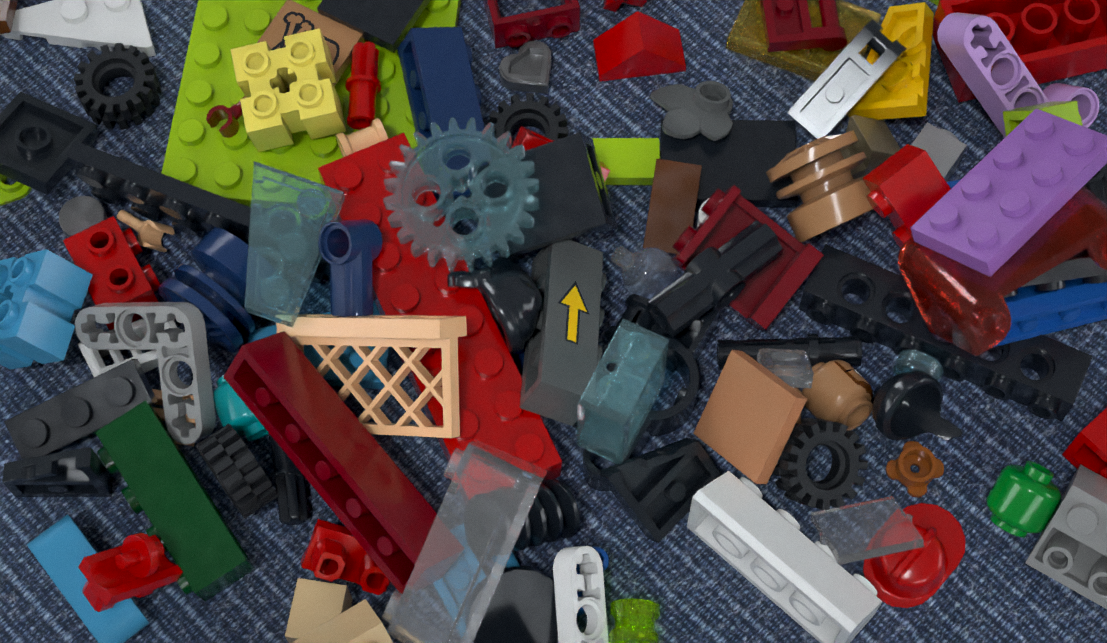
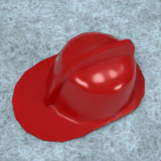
[863,503,965,608]

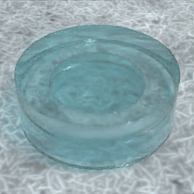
[892,350,944,382]

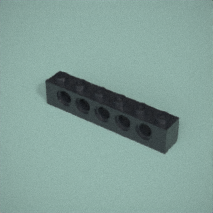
[799,244,1093,421]

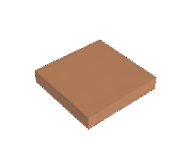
[693,350,808,484]

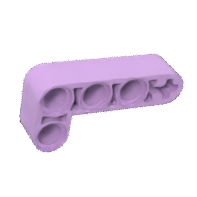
[937,12,1099,138]

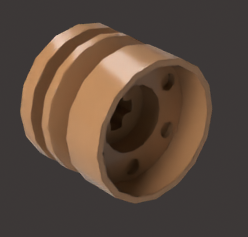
[766,130,873,243]

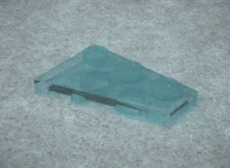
[244,161,345,328]

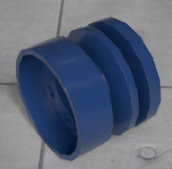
[158,227,287,353]

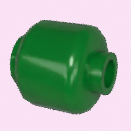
[986,461,1062,538]

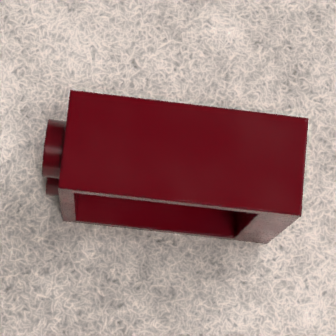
[483,0,580,49]

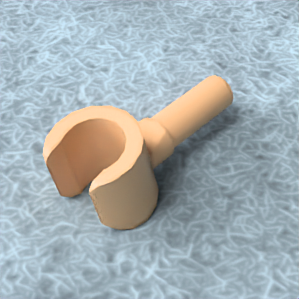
[117,210,175,252]

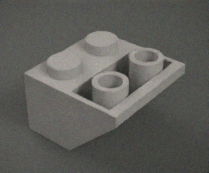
[1025,464,1107,609]

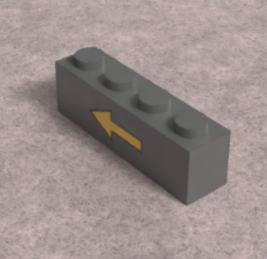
[520,239,606,426]

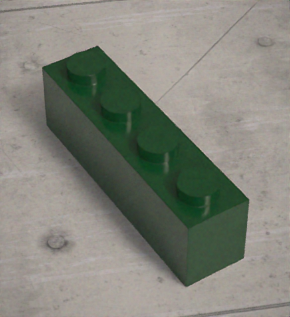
[95,400,255,602]

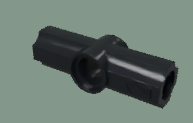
[647,220,783,337]

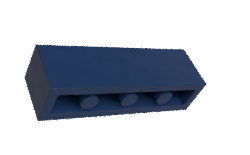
[397,27,492,213]

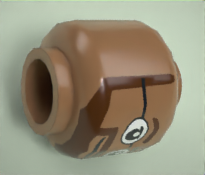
[802,360,873,430]

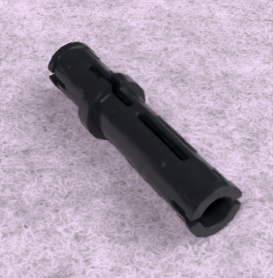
[717,333,862,371]

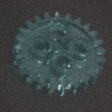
[383,117,539,272]

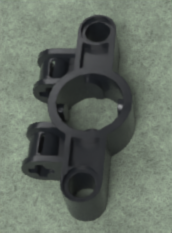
[573,294,720,492]

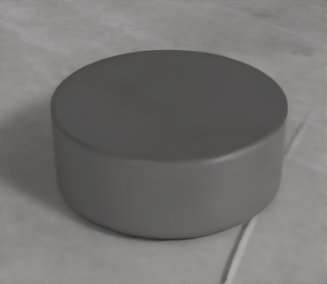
[59,196,107,237]

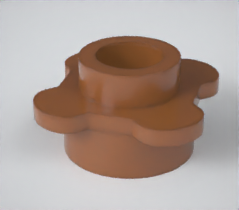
[885,441,944,498]

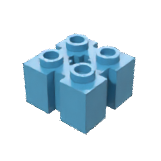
[0,249,93,370]

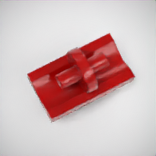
[301,519,390,595]
[78,532,183,612]

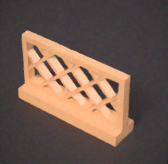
[276,314,467,438]

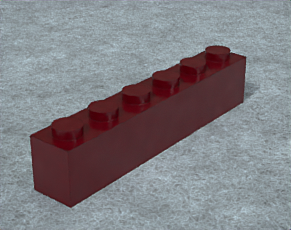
[223,331,467,599]

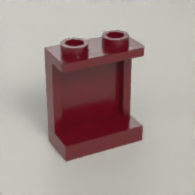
[671,185,824,330]

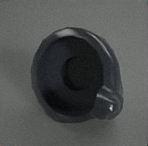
[447,268,542,353]
[872,370,963,441]

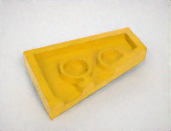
[848,2,934,120]

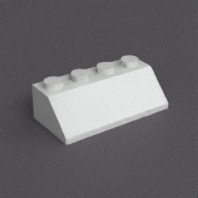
[687,471,882,643]

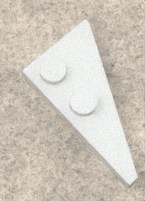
[0,0,156,57]

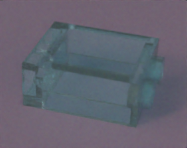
[577,319,669,464]

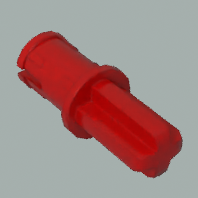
[345,41,382,130]

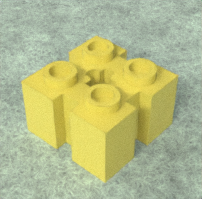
[230,28,346,152]

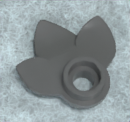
[650,81,733,141]

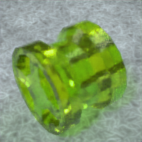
[609,598,660,643]

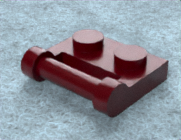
[759,0,848,52]

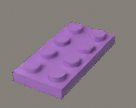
[910,109,1107,277]

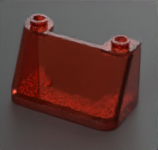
[898,186,1107,356]

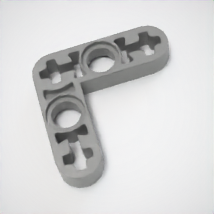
[75,302,216,445]

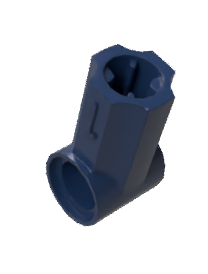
[318,219,383,317]

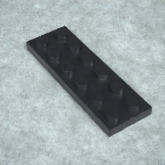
[67,141,330,283]

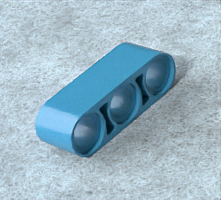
[27,514,150,643]

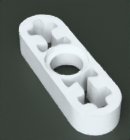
[553,546,609,643]

